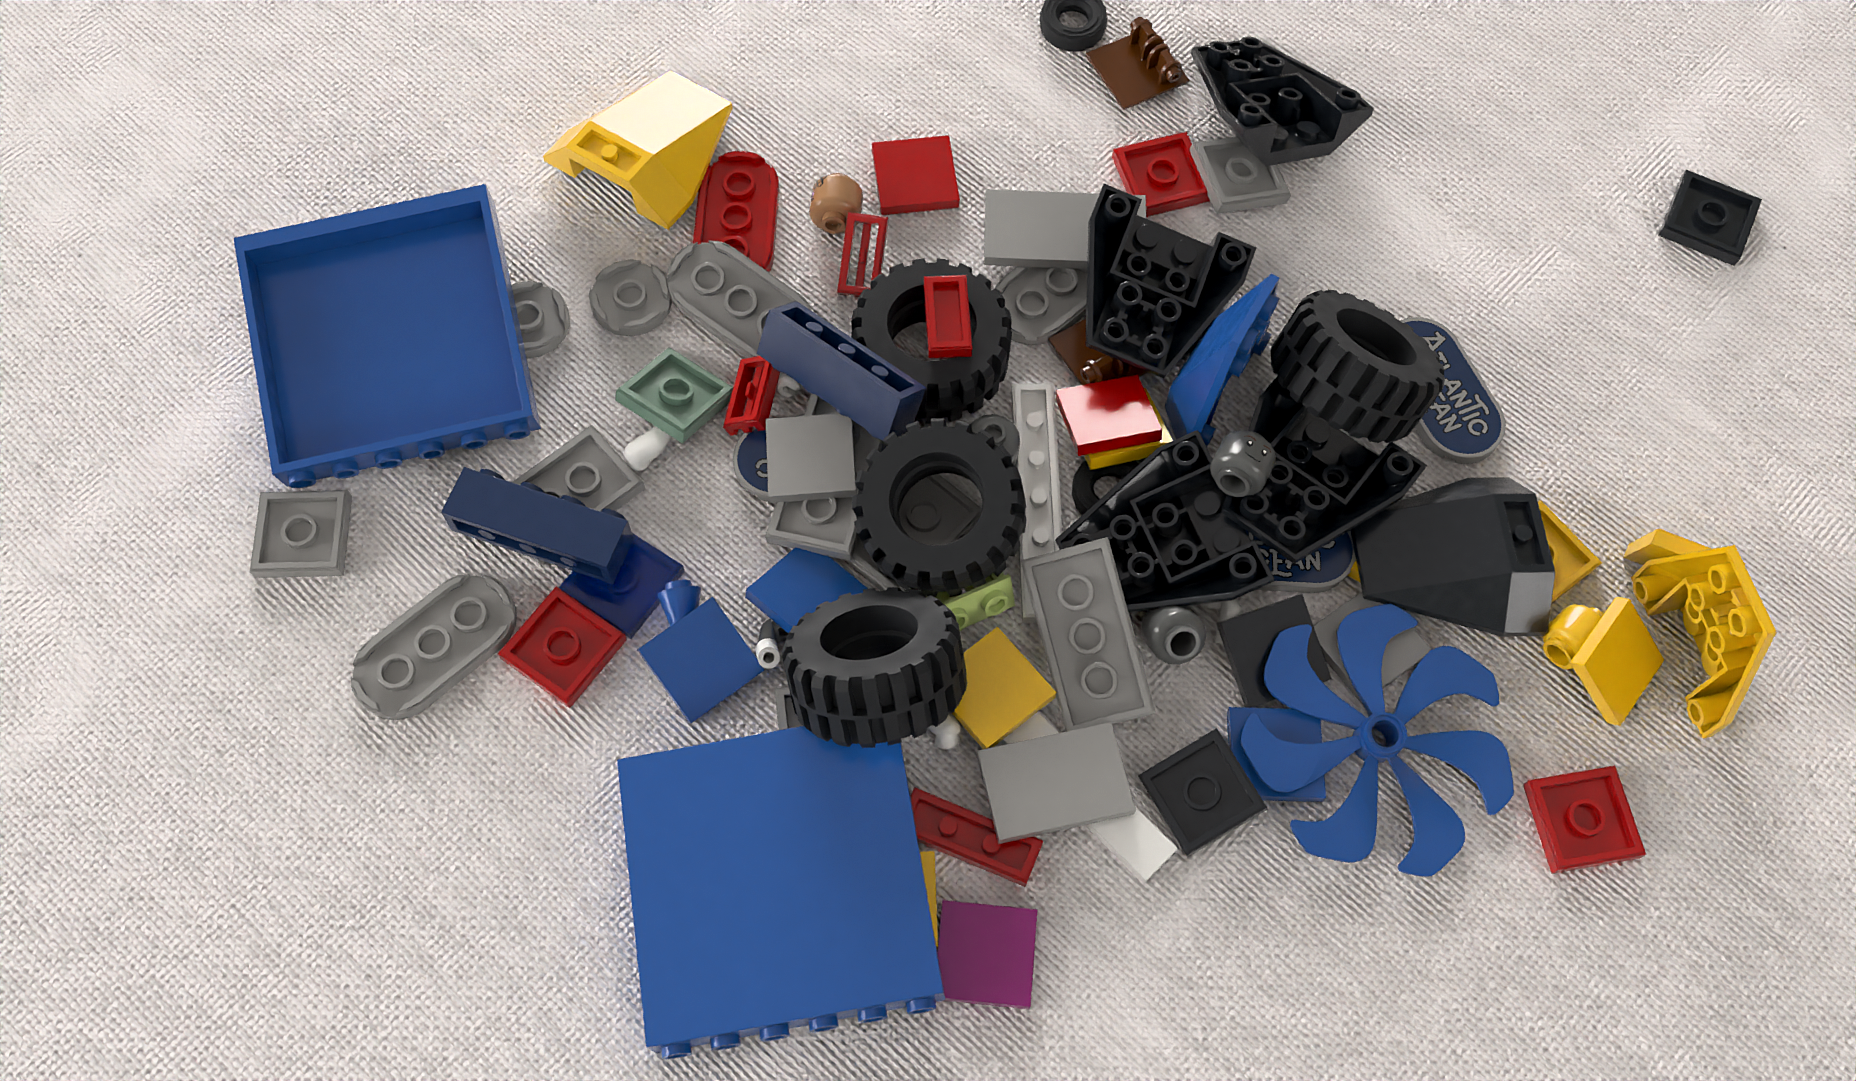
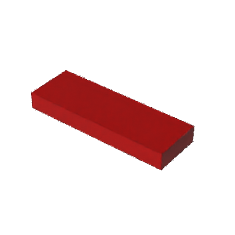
[911,787,1043,887]

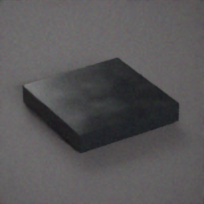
[1658,169,1762,266]
[1216,594,1332,708]
[1138,728,1268,857]

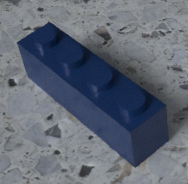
[756,301,926,440]
[441,467,634,584]

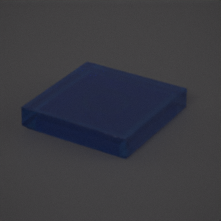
[559,533,685,639]

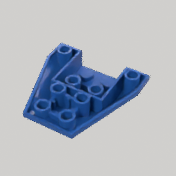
[1164,274,1280,447]

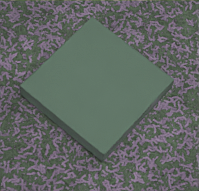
[615,347,733,444]

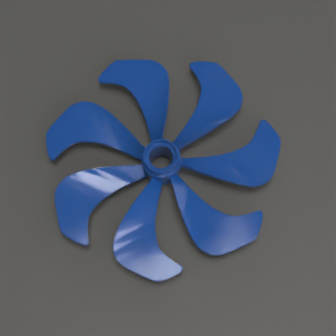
[1240,604,1514,877]

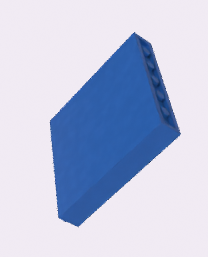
[233,184,541,488]
[617,726,946,1059]

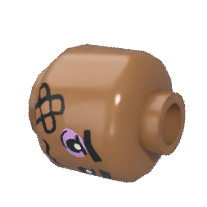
[809,173,863,234]

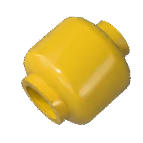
[1542,604,1604,670]

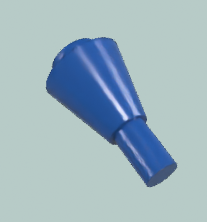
[657,579,701,626]

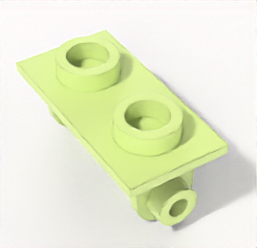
[926,572,1015,631]

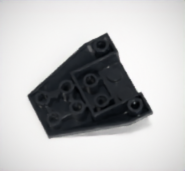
[1191,37,1374,166]
[1085,184,1257,379]
[1221,377,1427,564]
[1055,430,1275,613]
[1350,477,1555,637]

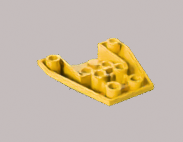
[543,71,733,230]
[1631,545,1777,739]

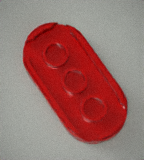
[693,151,779,273]

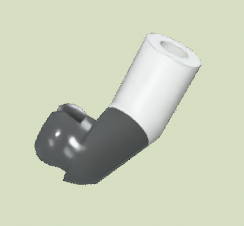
[756,619,788,669]

